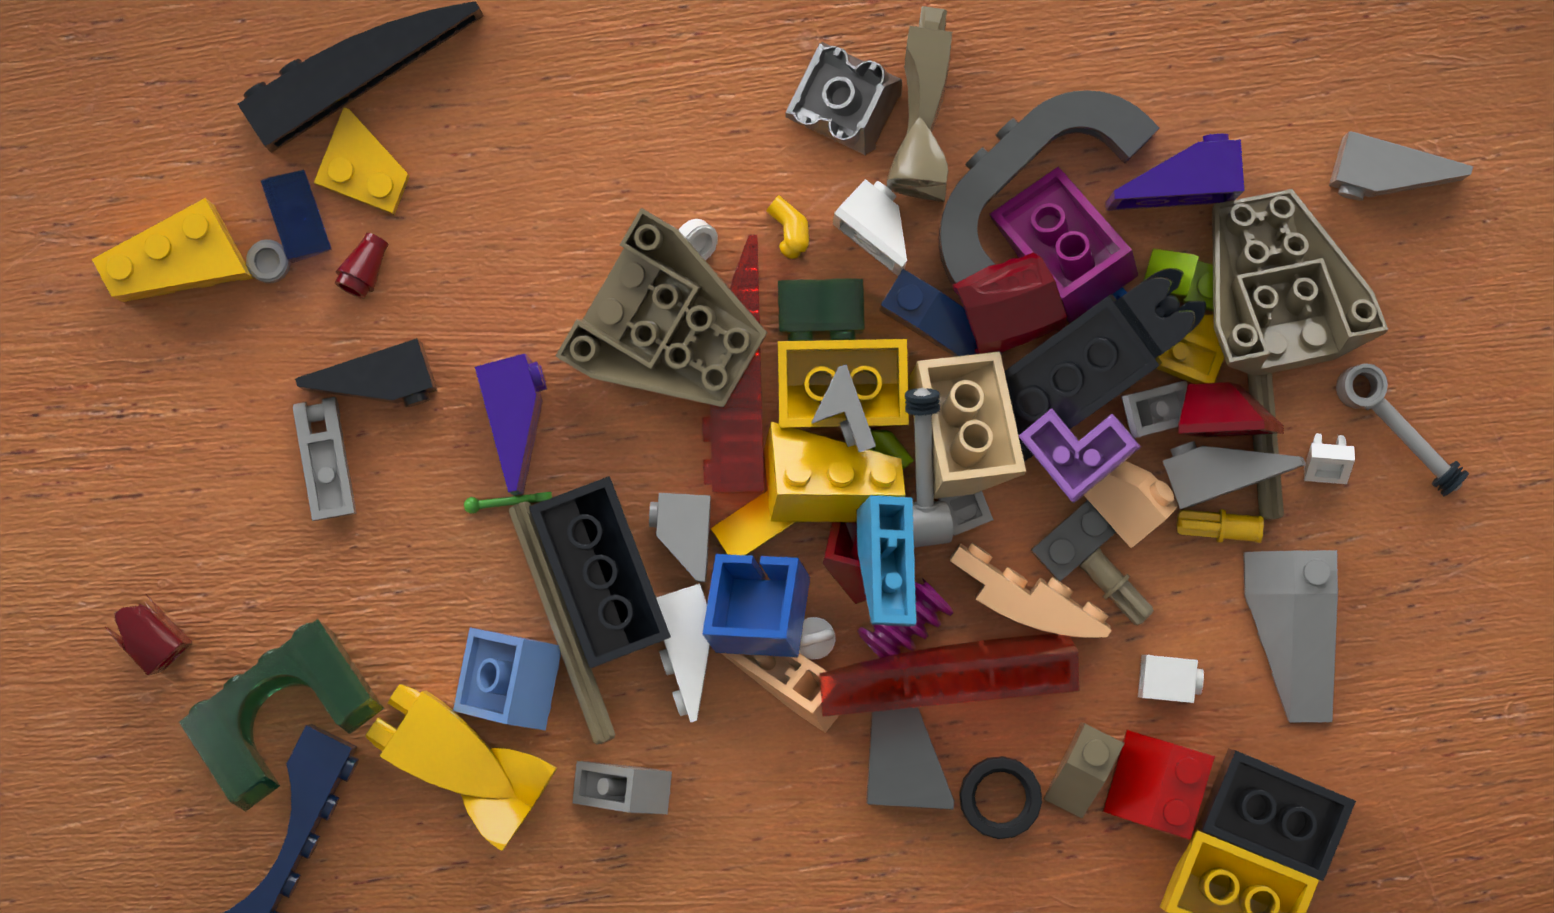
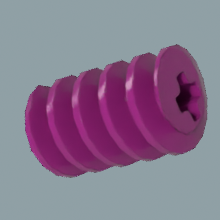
[857,578,954,668]

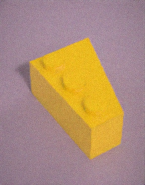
[92,198,254,302]
[764,421,906,522]

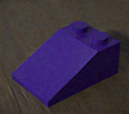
[1105,133,1244,211]
[475,353,547,496]

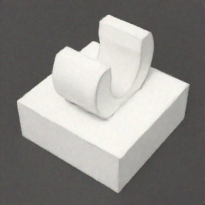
[1304,433,1355,484]

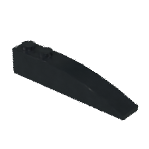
[237,1,484,153]

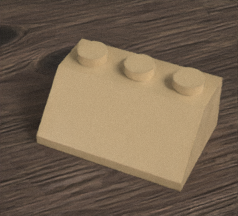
[908,352,1026,499]

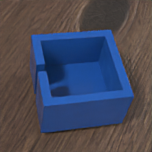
[702,554,811,657]

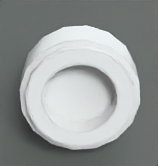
[678,219,718,260]
[799,617,835,660]

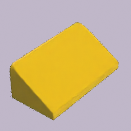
[710,491,796,555]

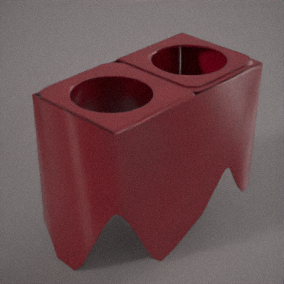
[105,594,192,675]

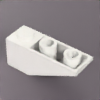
[657,583,710,722]

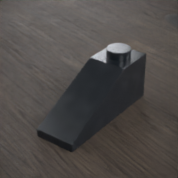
[295,338,437,407]

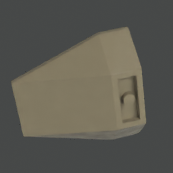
[1212,189,1388,376]
[556,208,767,407]

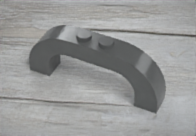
[939,90,1159,285]

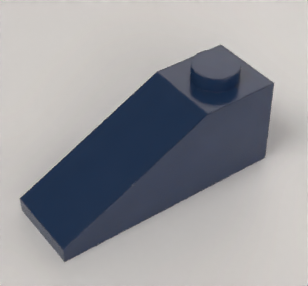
[879,269,1002,357]

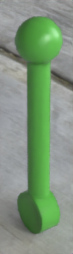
[464,492,552,514]

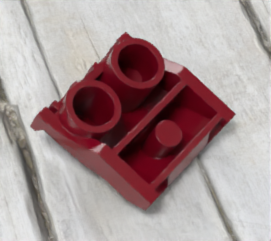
[952,252,1067,354]

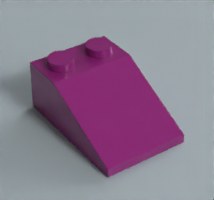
[990,167,1138,324]

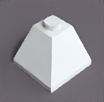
[833,179,907,276]

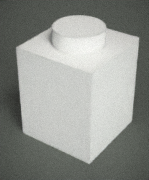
[1138,655,1204,703]

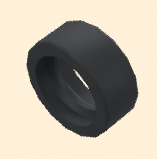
[959,756,1042,839]

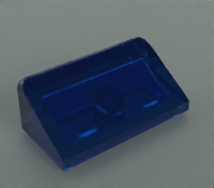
[261,170,332,263]

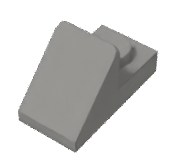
[811,364,876,453]
[1121,380,1188,438]

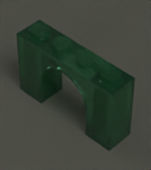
[179,619,384,812]

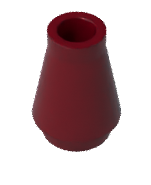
[335,232,389,299]

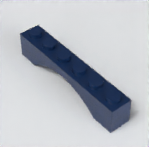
[223,724,359,913]

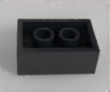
[1196,748,1356,881]

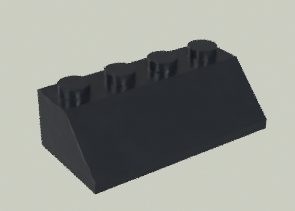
[529,476,671,668]

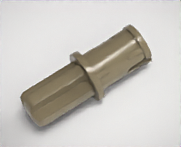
[1079,548,1154,626]

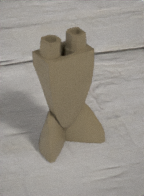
[887,6,952,202]

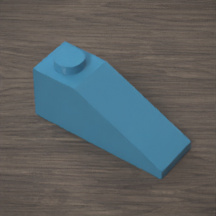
[856,495,916,627]

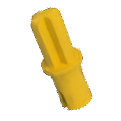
[1177,509,1264,543]

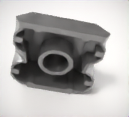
[785,42,902,155]

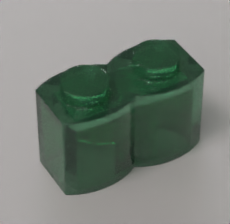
[777,279,865,341]

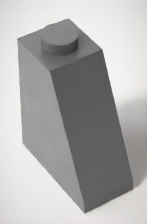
[866,692,954,809]

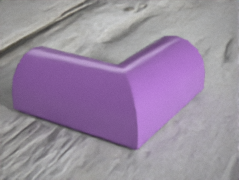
[1019,408,1141,503]

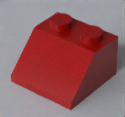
[1102,729,1215,840]

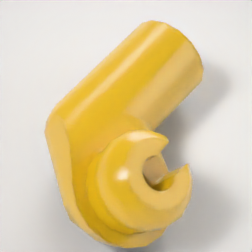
[766,195,809,259]

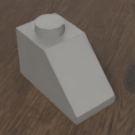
[649,493,711,582]
[572,761,672,815]

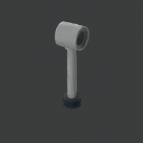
[1336,364,1469,497]
[905,388,953,548]

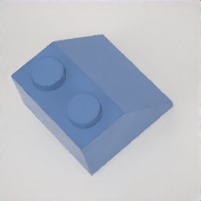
[453,627,561,730]

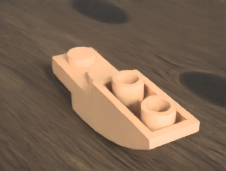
[950,543,1112,638]

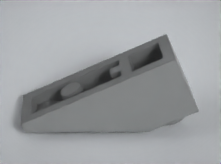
[1329,131,1473,201]
[1163,441,1306,509]

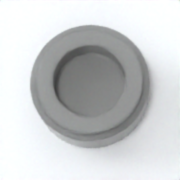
[246,240,291,283]

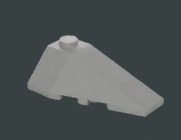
[1243,550,1338,723]

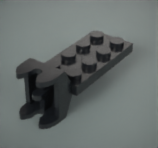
[1004,268,1206,462]

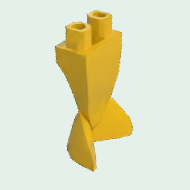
[365,684,557,851]

